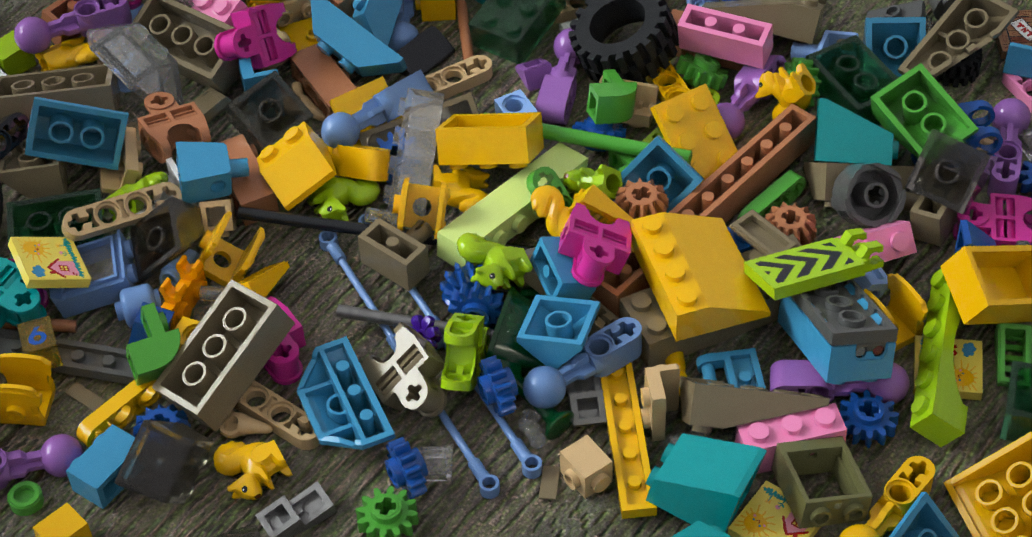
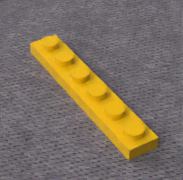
[600,362,657,519]

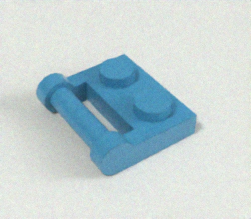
[696,348,766,388]

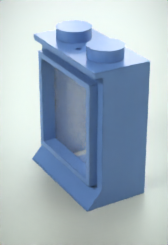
[49,229,139,319]

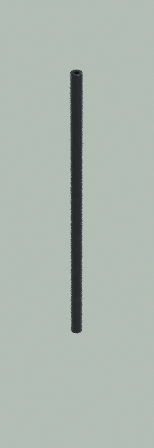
[237,207,535,250]

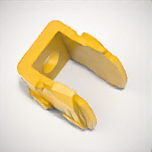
[392,177,450,239]
[198,211,265,287]
[863,273,928,351]
[0,353,56,426]

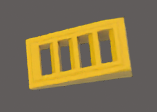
[568,184,633,228]
[238,261,290,297]

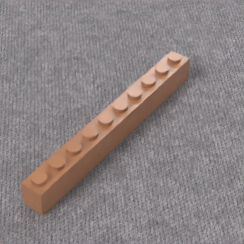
[592,103,817,318]

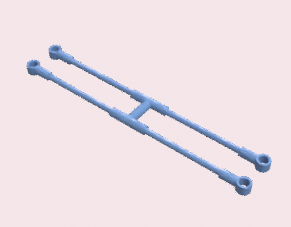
[318,213,543,499]

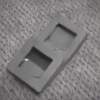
[567,376,607,428]
[255,481,338,537]

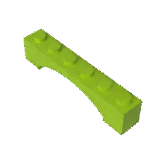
[910,269,968,448]

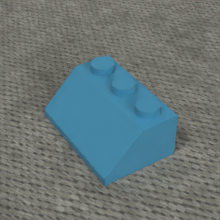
[25,97,129,170]

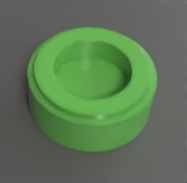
[7,481,44,516]

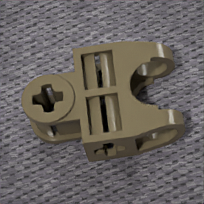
[362,322,447,418]

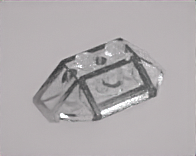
[86,22,184,105]

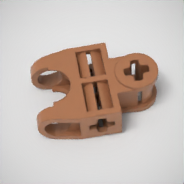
[137,92,211,164]

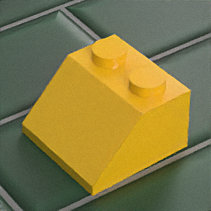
[256,121,337,211]

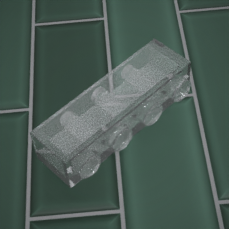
[383,88,445,216]

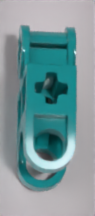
[0,257,47,332]

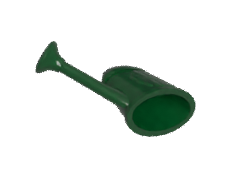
[485,285,574,440]

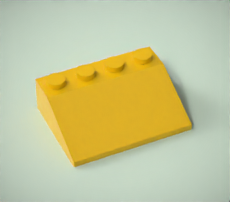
[631,212,771,341]
[943,431,1032,537]

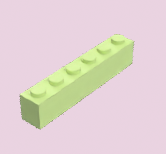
[437,142,588,267]

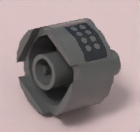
[831,163,906,227]

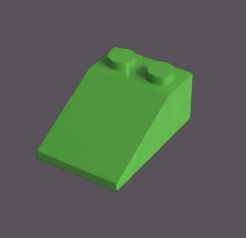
[870,63,979,166]

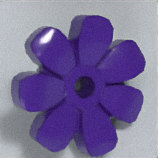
[410,315,442,350]

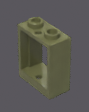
[771,436,873,529]

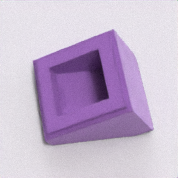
[515,57,552,91]

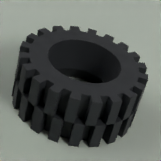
[569,0,679,83]

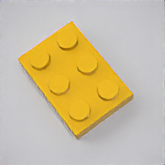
[650,83,738,189]

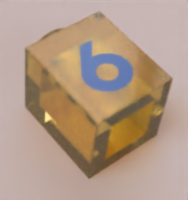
[17,316,63,368]

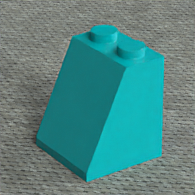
[813,98,899,165]
[646,433,767,533]

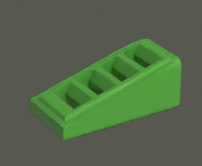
[994,323,1032,389]

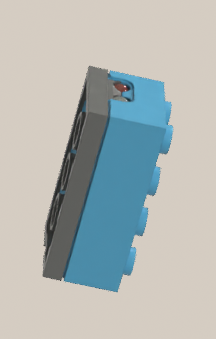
[778,279,898,385]

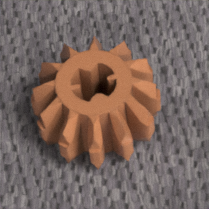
[614,177,669,219]
[765,201,817,246]

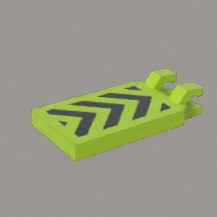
[744,228,884,301]

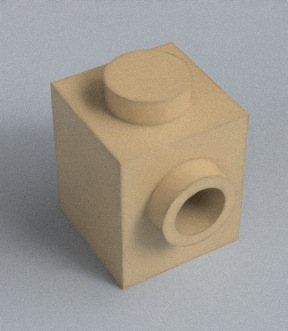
[199,198,237,238]
[560,435,613,499]

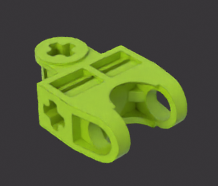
[440,313,491,391]

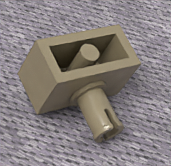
[903,170,966,247]
[357,218,433,291]

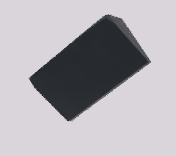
[396,25,455,77]

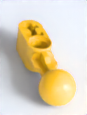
[327,144,390,181]
[839,456,935,537]

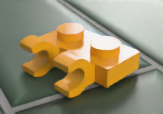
[159,255,208,331]

